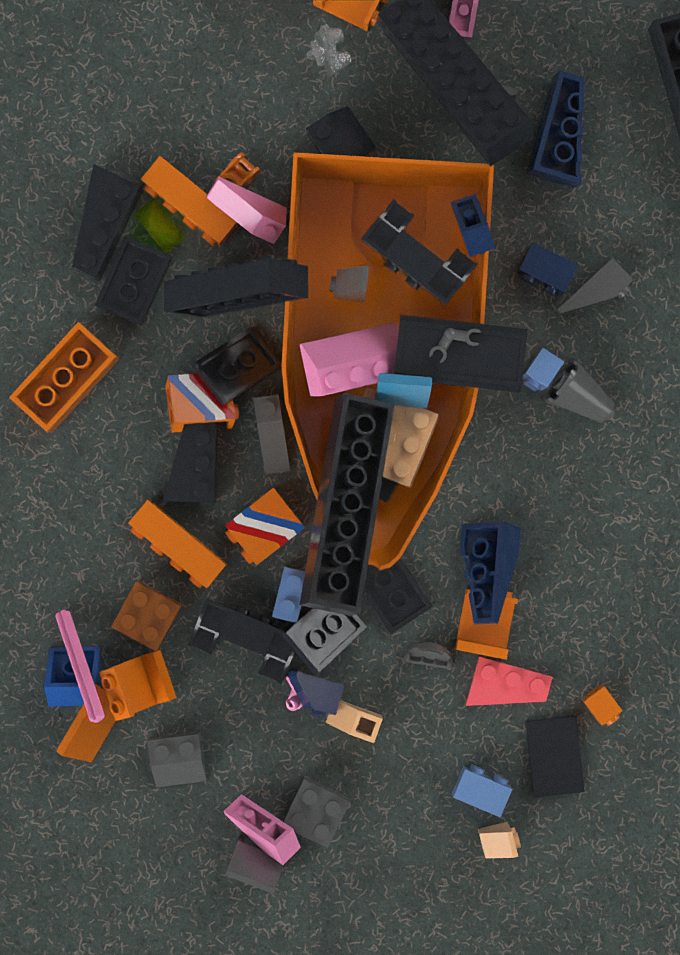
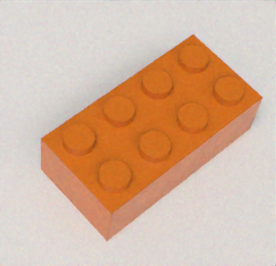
[9,322,120,433]

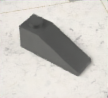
[554,258,633,316]
[330,265,369,302]
[253,395,291,475]

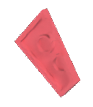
[466,656,553,706]

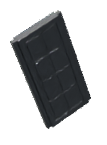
[394,315,528,393]

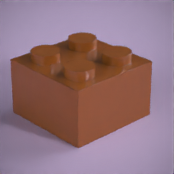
[111,581,183,651]

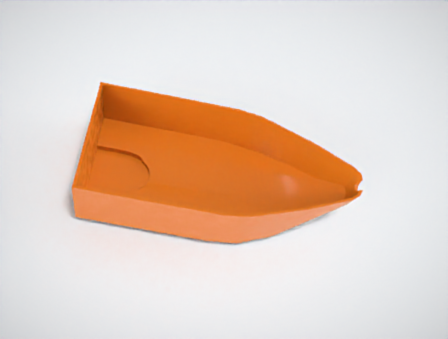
[282,152,494,570]

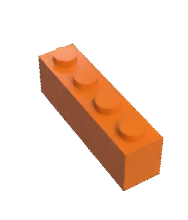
[141,156,239,246]
[128,500,227,588]

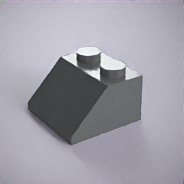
[147,730,207,787]
[225,835,284,894]

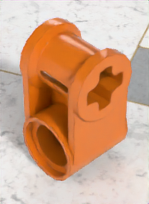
[215,152,261,188]

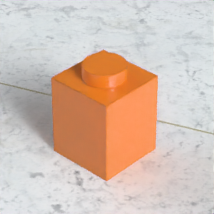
[581,684,623,726]

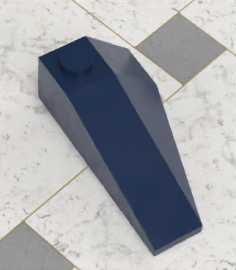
[460,521,521,624]

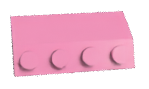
[300,323,399,396]

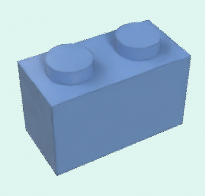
[522,348,564,392]
[272,566,305,623]
[452,764,512,818]

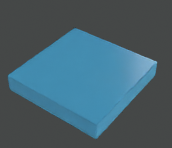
[375,373,432,408]

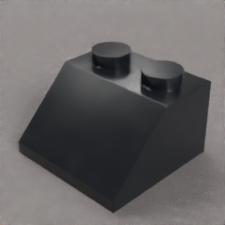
[306,106,376,157]

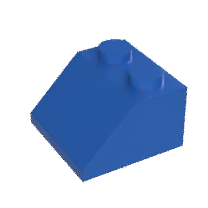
[44,646,101,707]

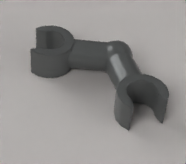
[429,328,481,363]

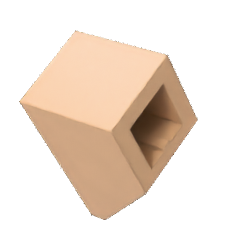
[326,700,383,743]
[478,822,521,858]

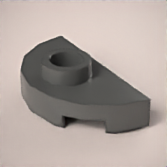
[402,642,453,669]

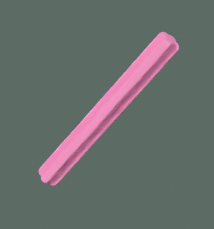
[55,610,105,723]

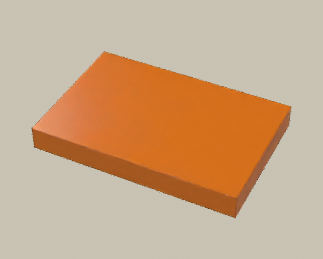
[56,684,116,762]

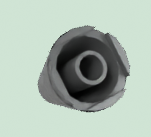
[543,358,615,423]

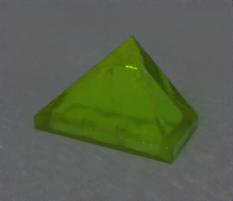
[134,199,185,253]

